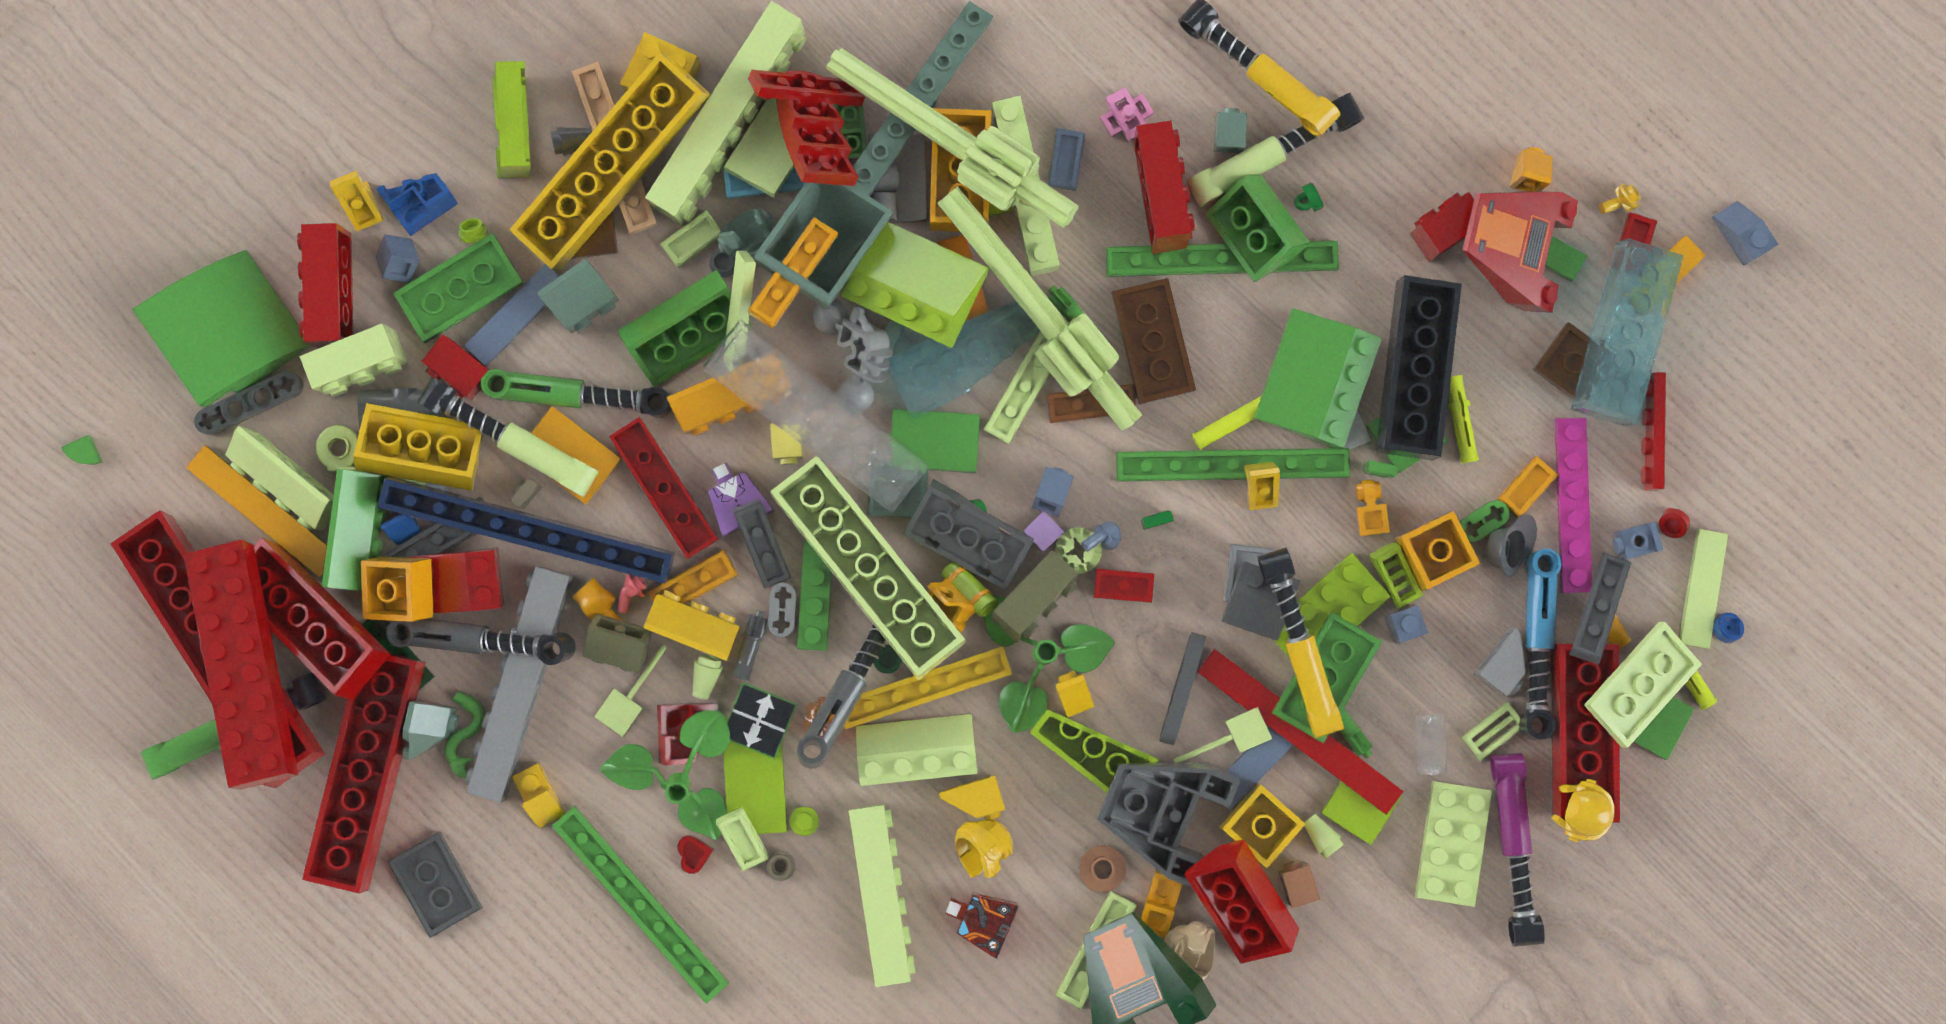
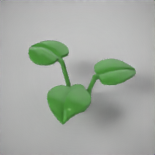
[984,596,1115,733]
[600,710,730,841]

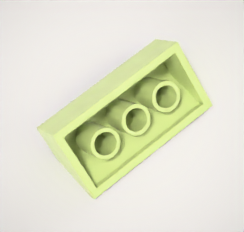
[225,426,334,531]
[855,714,978,786]

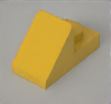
[329,170,383,232]
[1244,462,1280,511]
[512,763,566,828]

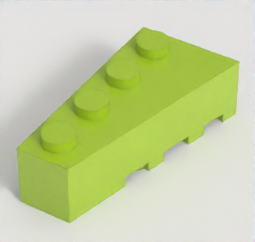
[1029,709,1159,793]

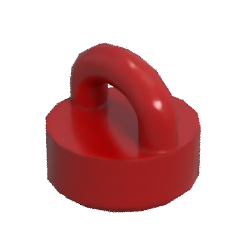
[1659,508,1690,539]

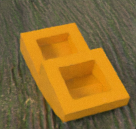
[1141,869,1183,938]

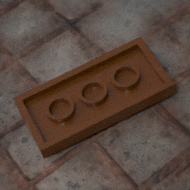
[1111,278,1196,405]

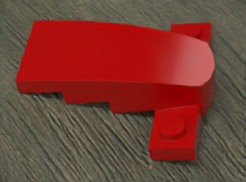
[748,69,865,186]

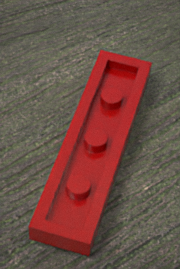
[1641,372,1666,491]

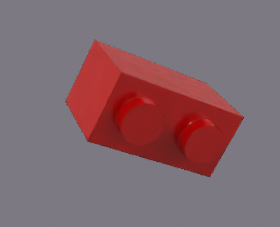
[421,334,490,400]

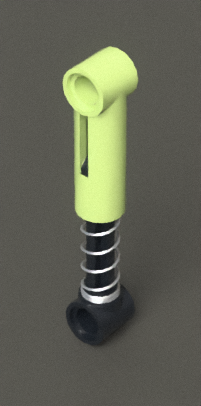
[1186,93,1364,208]
[417,377,599,497]

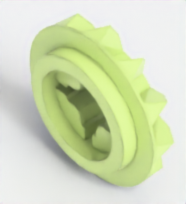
[1055,527,1102,574]

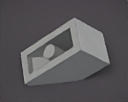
[1474,628,1525,696]

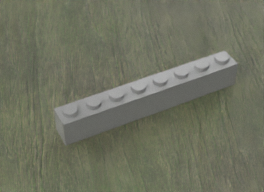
[465,566,574,803]

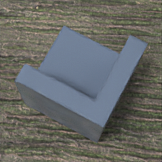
[376,234,419,283]

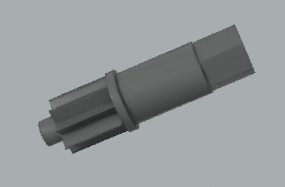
[732,610,768,680]

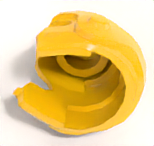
[1551,779,1614,842]
[954,820,1013,878]

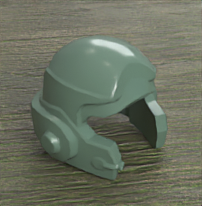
[717,209,774,259]

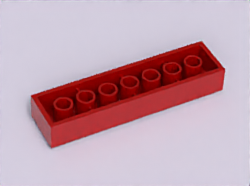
[183,539,299,790]
[302,653,426,894]

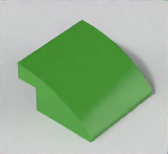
[132,250,311,407]

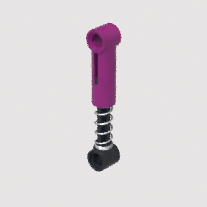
[1490,753,1545,947]

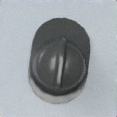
[1482,514,1537,576]

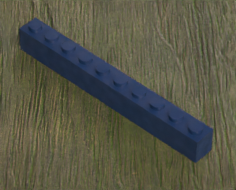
[377,477,676,583]

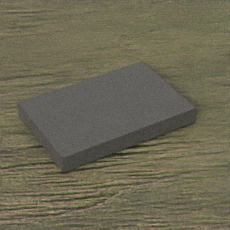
[387,831,483,938]

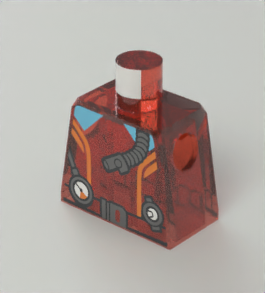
[945,892,1019,959]

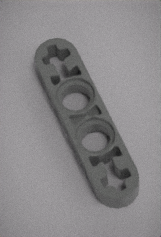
[194,371,304,435]
[1159,632,1206,745]

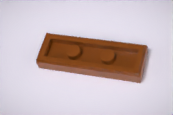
[1047,384,1136,423]

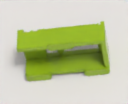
[492,61,531,178]

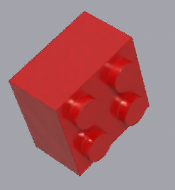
[1410,192,1474,262]

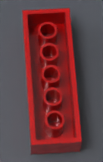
[254,537,391,700]
[1551,644,1620,823]

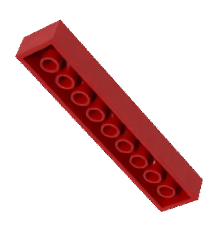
[110,510,325,788]

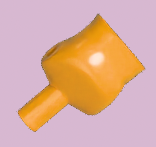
[572,577,622,621]

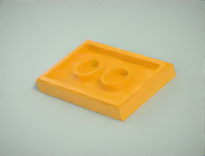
[531,406,622,505]

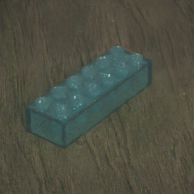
[1571,238,1684,426]

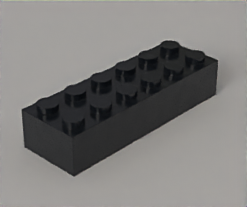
[1376,275,1462,461]

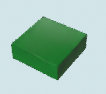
[1141,510,1174,530]

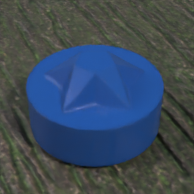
[1713,613,1744,643]

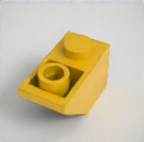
[1054,670,1095,718]

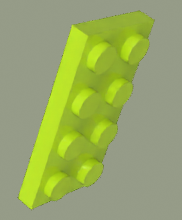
[1272,553,1391,659]

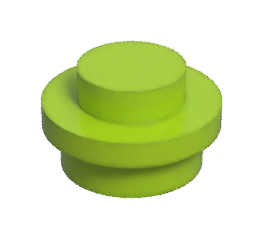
[458,218,488,244]
[790,806,819,836]

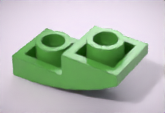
[834,104,867,158]

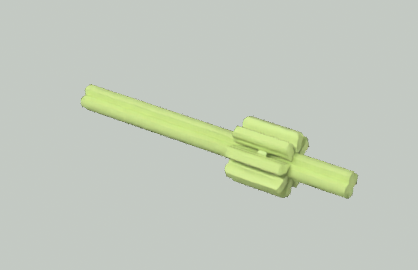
[826,48,1078,228]
[937,186,1142,431]

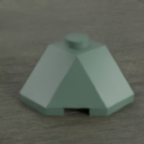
[403,700,459,760]

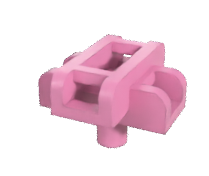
[1100,87,1154,142]

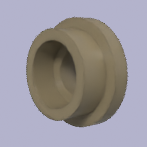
[766,851,795,881]

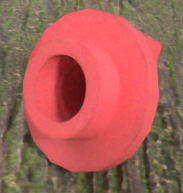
[617,574,647,613]

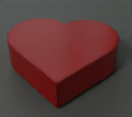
[677,835,714,874]

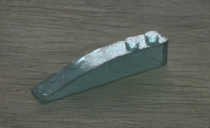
[888,301,1040,419]

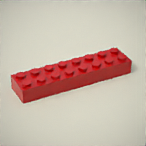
[609,417,719,559]

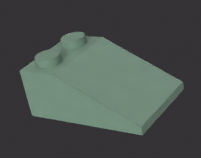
[537,258,619,333]

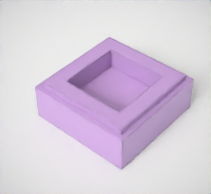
[1023,512,1064,552]

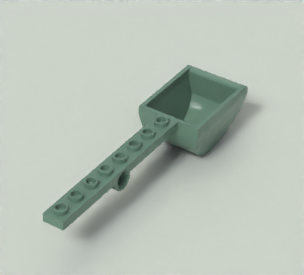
[753,1,993,309]

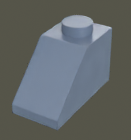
[1712,201,1779,265]

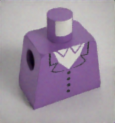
[708,463,774,537]

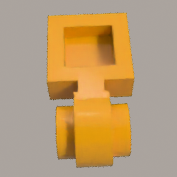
[1355,479,1390,536]

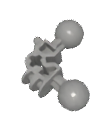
[813,299,893,413]

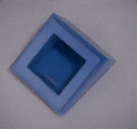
[381,514,422,545]

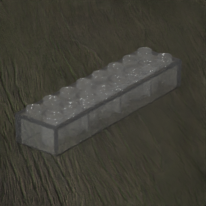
[703,319,929,513]

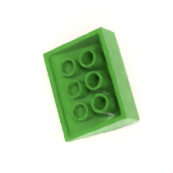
[1254,309,1382,448]

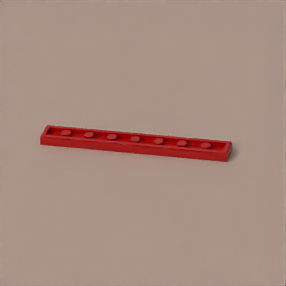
[1197,649,1404,815]

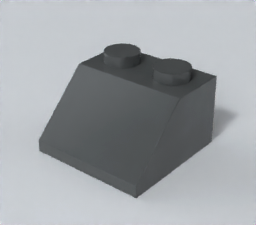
[1221,561,1300,641]

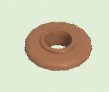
[1079,845,1126,892]

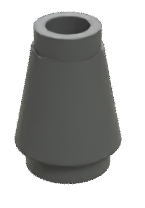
[551,127,592,156]

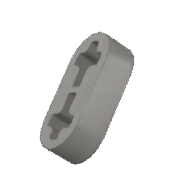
[768,582,797,638]

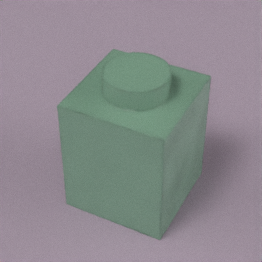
[1214,108,1247,153]

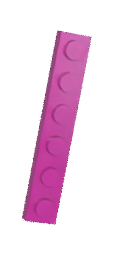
[1555,418,1592,593]

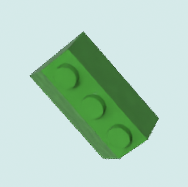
[1205,174,1310,282]

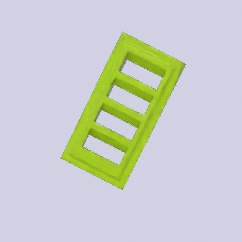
[1368,542,1424,609]

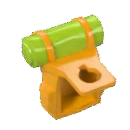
[927,562,998,633]

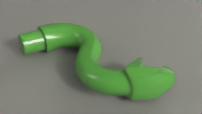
[444,691,485,779]

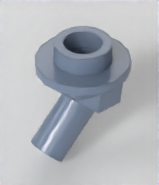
[1081,521,1121,552]

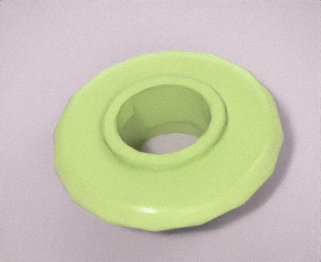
[316,425,358,467]

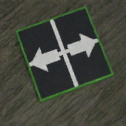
[727,682,798,759]

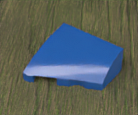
[376,173,458,236]

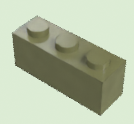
[991,550,1078,643]

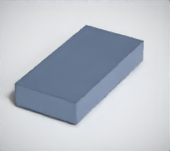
[1048,128,1085,191]

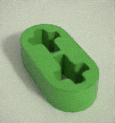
[1459,501,1509,543]

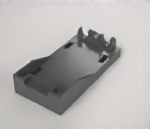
[903,479,1034,590]

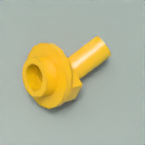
[1598,183,1641,214]

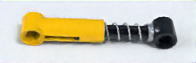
[1178,0,1340,137]
[1257,547,1344,738]

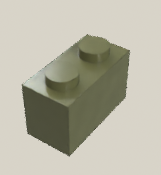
[582,614,652,673]

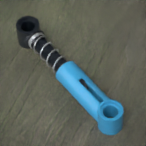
[1519,548,1561,740]

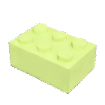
[299,324,409,397]

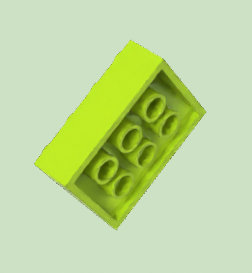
[841,222,990,348]

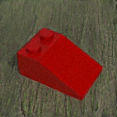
[409,547,505,613]

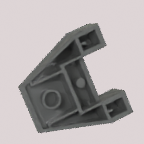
[1097,762,1241,888]

